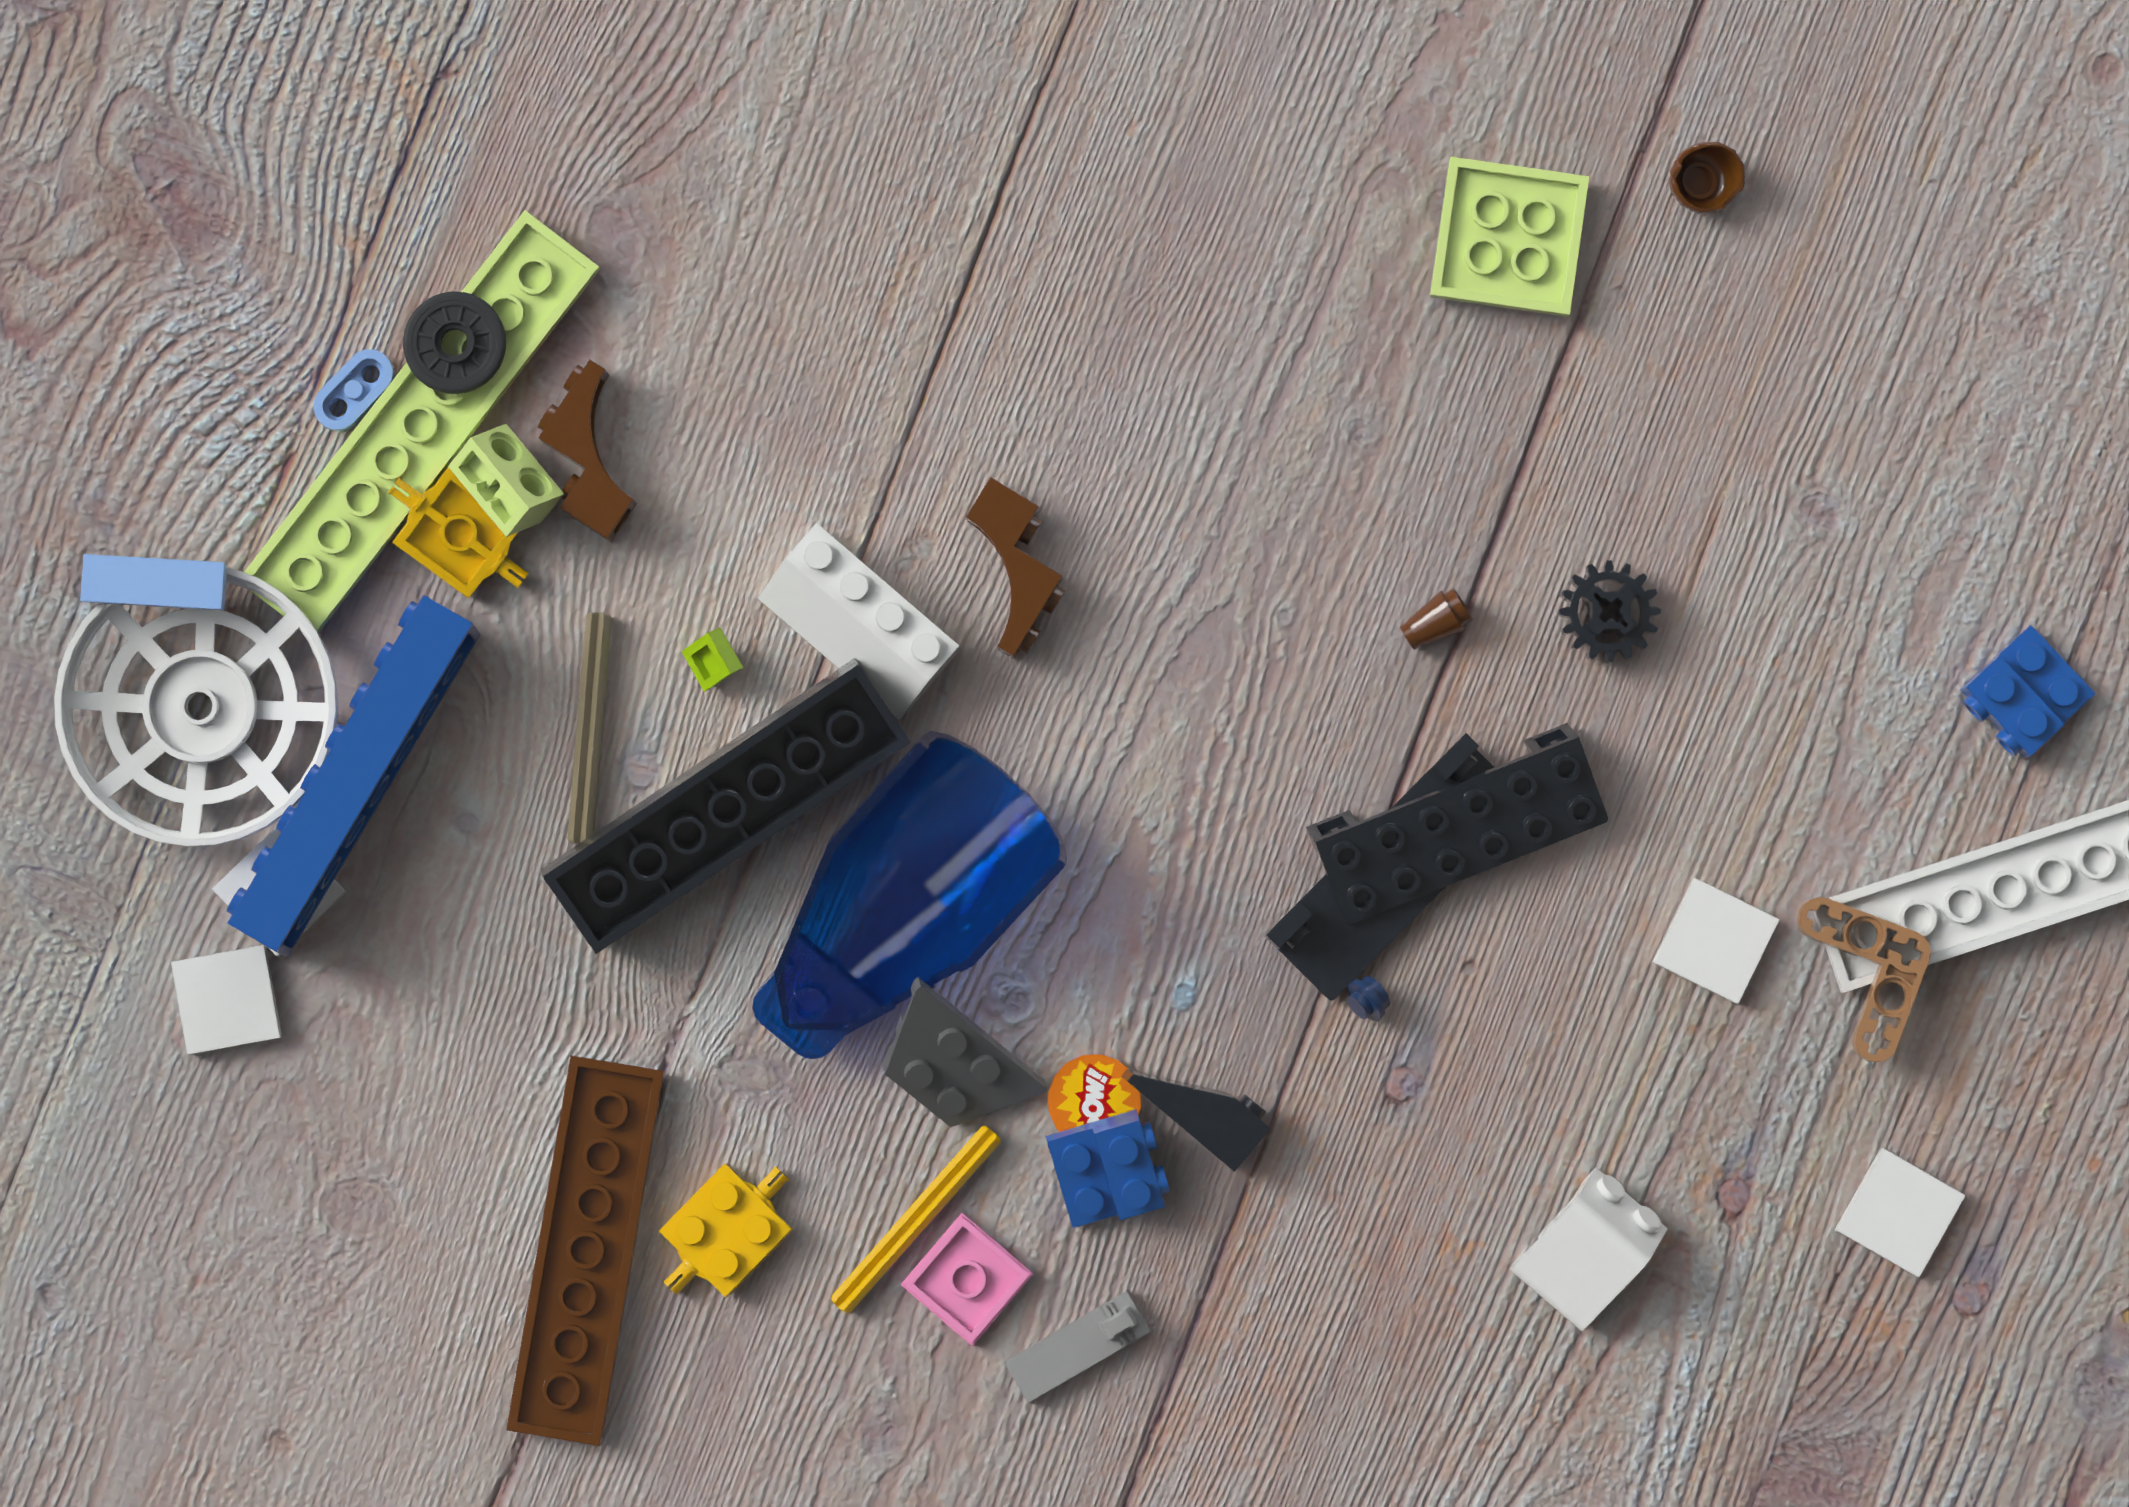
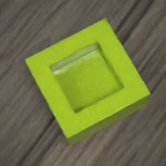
[681,627,743,692]

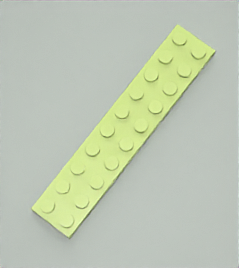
[244,210,600,633]

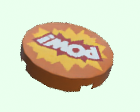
[1048,1054,1141,1132]

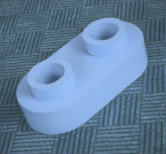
[313,349,395,432]

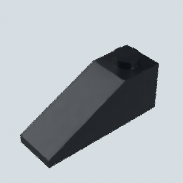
[1121,1069,1271,1172]

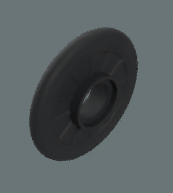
[403,291,506,394]

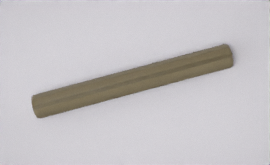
[568,612,612,844]

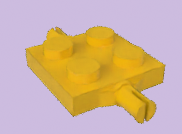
[388,467,529,599]
[659,1163,793,1298]

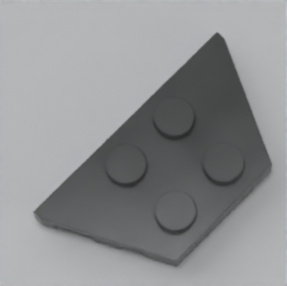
[882,977,1047,1127]

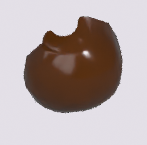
[1669,142,1745,214]

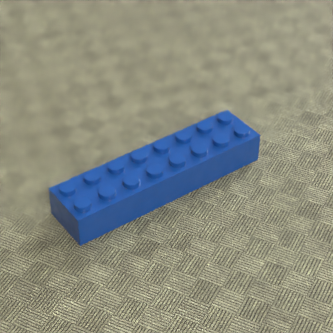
[227,595,481,958]

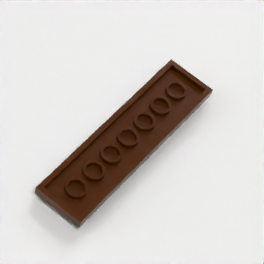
[506,1055,665,1446]

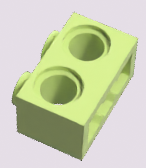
[448,424,564,537]

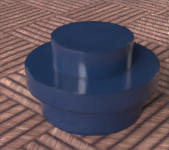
[1347,976,1390,1021]

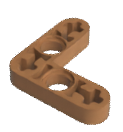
[1796,897,1931,1062]

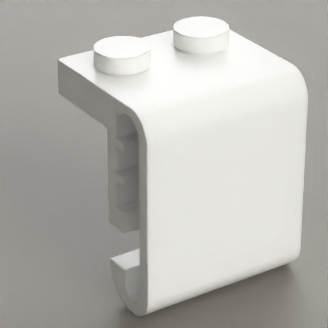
[1510,1167,1668,1331]

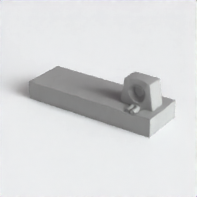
[1004,1290,1150,1403]

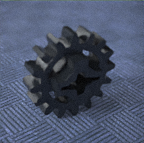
[1557,560,1661,664]

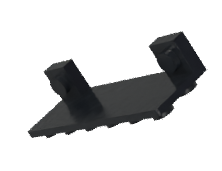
[1306,723,1608,925]
[1264,733,1495,1001]

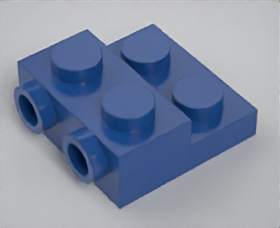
[1960,625,2096,758]
[1045,1109,1170,1228]

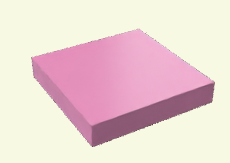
[901,1212,1034,1346]

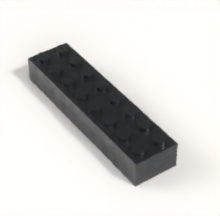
[541,658,911,954]

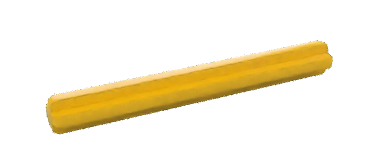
[831,1125,1001,1314]

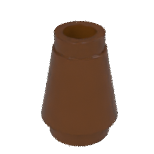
[1400,588,1473,650]

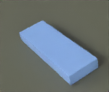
[80,554,227,611]

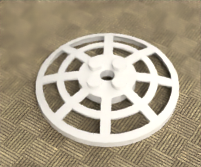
[54,567,338,847]

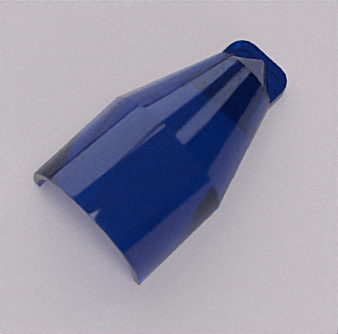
[752,731,1067,1059]

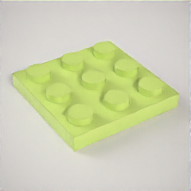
[1430,156,1590,317]

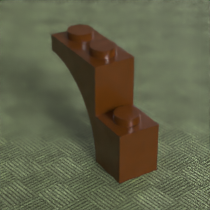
[538,359,637,543]
[966,477,1066,659]

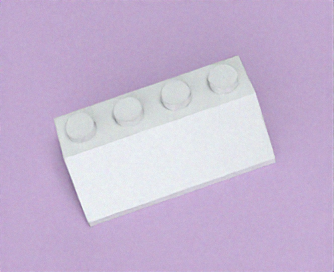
[758,523,960,720]

